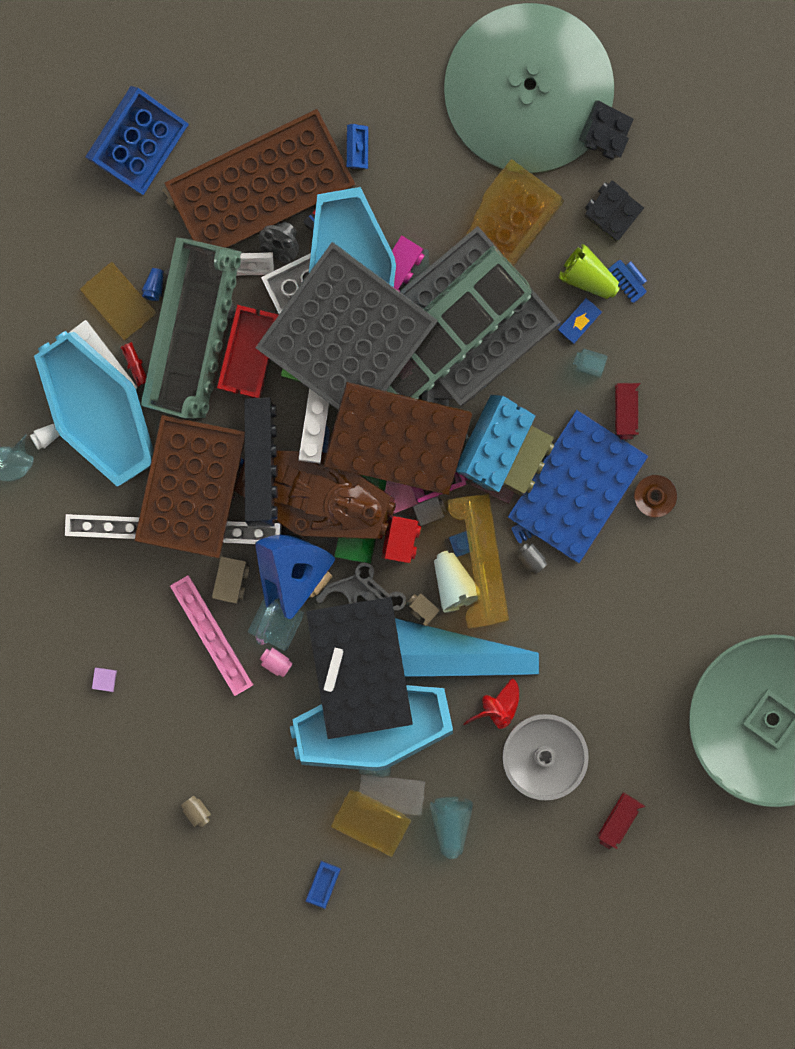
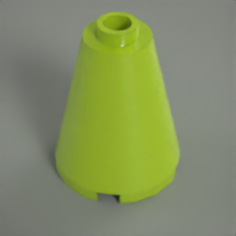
[559,244,619,299]

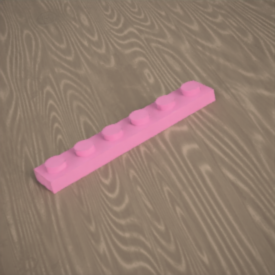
[170,575,253,696]

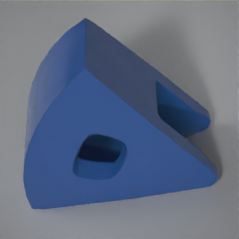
[255,535,336,619]

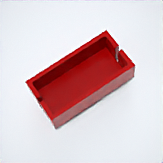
[217,305,279,398]

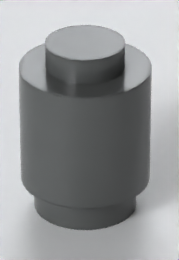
[516,543,548,575]

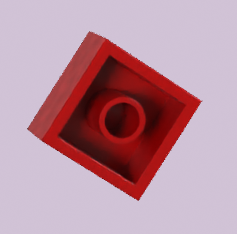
[381,516,421,563]

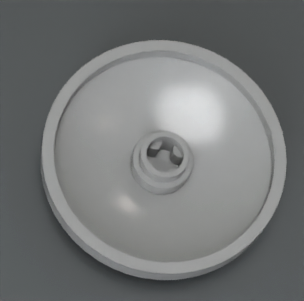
[502,714,589,800]

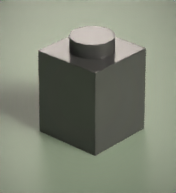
[413,497,447,526]

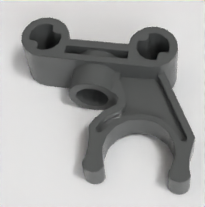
[316,563,406,611]

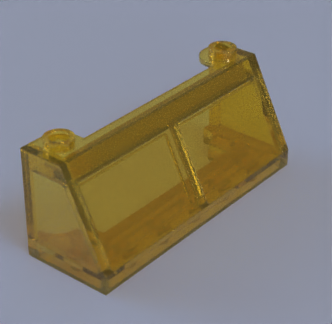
[447,494,509,628]

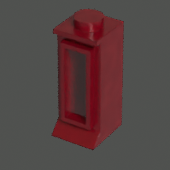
[615,383,641,440]
[597,792,646,849]

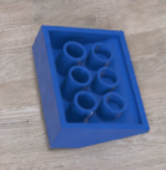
[85,86,189,195]

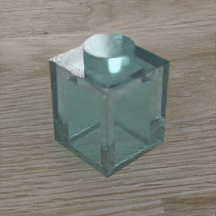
[573,348,608,378]

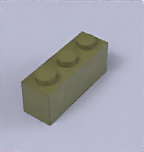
[502,426,554,496]

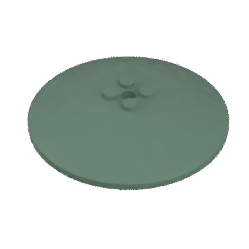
[444,3,614,174]
[689,634,795,807]

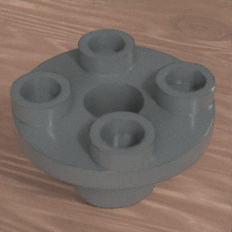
[259,222,299,264]

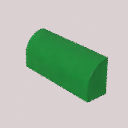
[335,475,387,564]

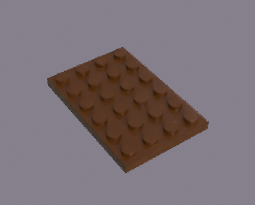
[324,382,472,495]
[135,415,245,559]

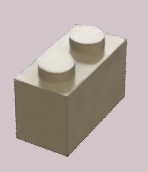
[212,556,250,604]

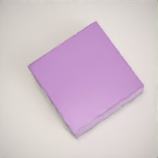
[92,667,117,692]

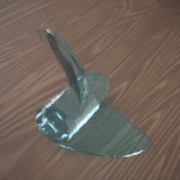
[0,433,34,481]

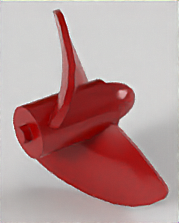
[463,679,519,729]

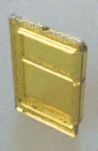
[80,262,156,341]
[331,789,411,857]

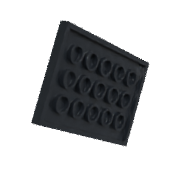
[306,597,413,739]

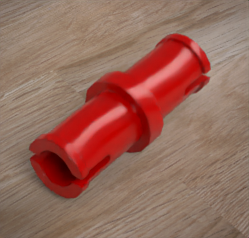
[120,342,147,387]

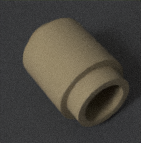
[181,796,211,828]

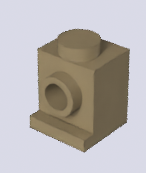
[407,593,440,626]

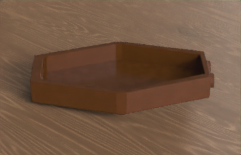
[234,451,396,539]

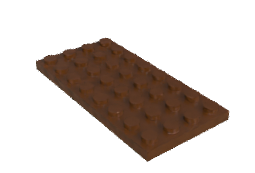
[164,109,356,260]

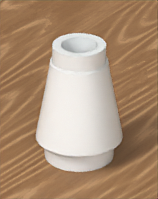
[29,424,60,450]

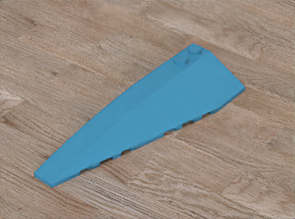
[395,618,539,677]

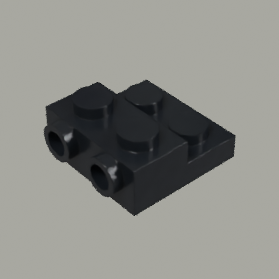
[579,100,634,160]
[584,180,644,242]

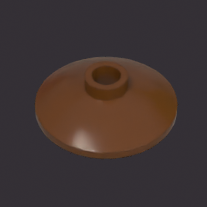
[634,475,677,517]

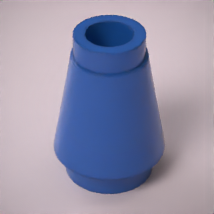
[141,268,164,301]

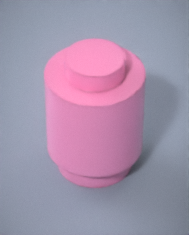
[260,647,293,677]

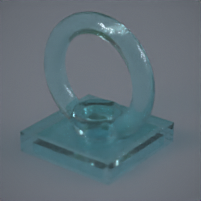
[248,598,305,651]

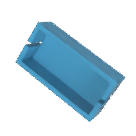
[456,395,536,492]

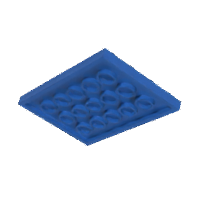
[507,410,648,564]

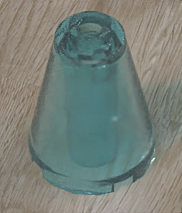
[430,797,473,859]

